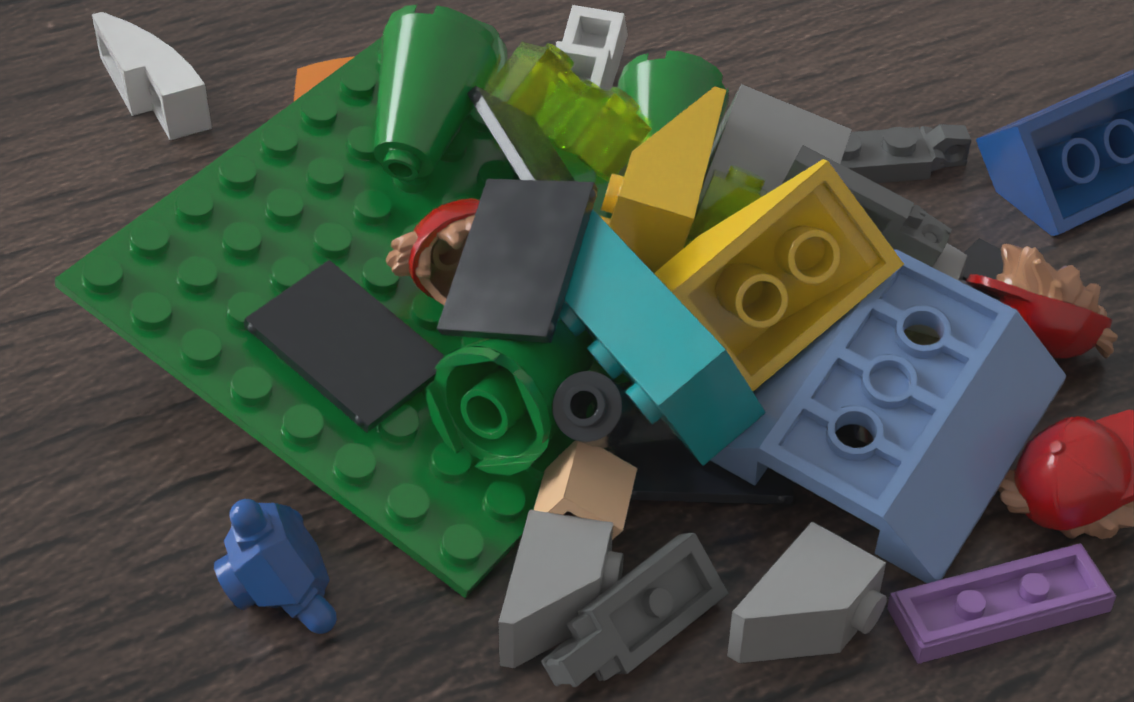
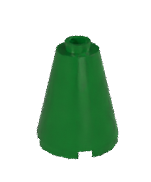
[374,5,501,181]
[617,51,729,168]
[426,318,595,476]

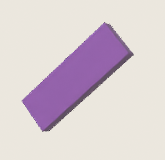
[887,543,1116,664]

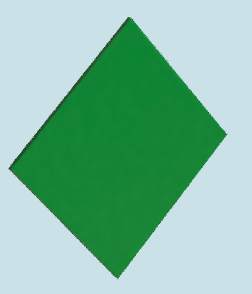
[55,37,697,598]

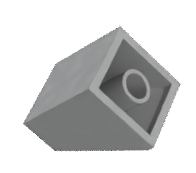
[690,84,852,236]

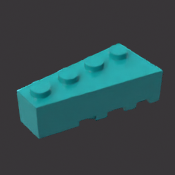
[559,209,766,466]

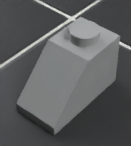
[498,510,624,668]
[727,522,887,663]

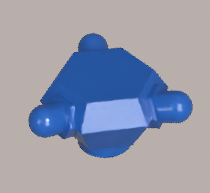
[214,499,337,634]

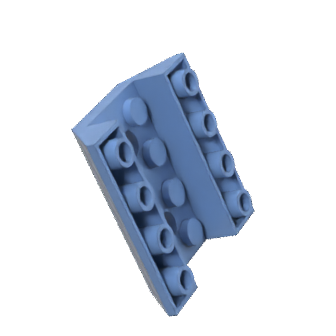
[710,249,1066,583]

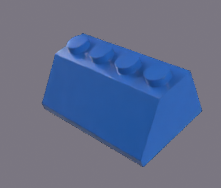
[976,69,1134,236]

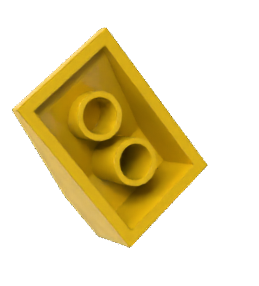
[599,87,726,273]
[654,159,904,391]

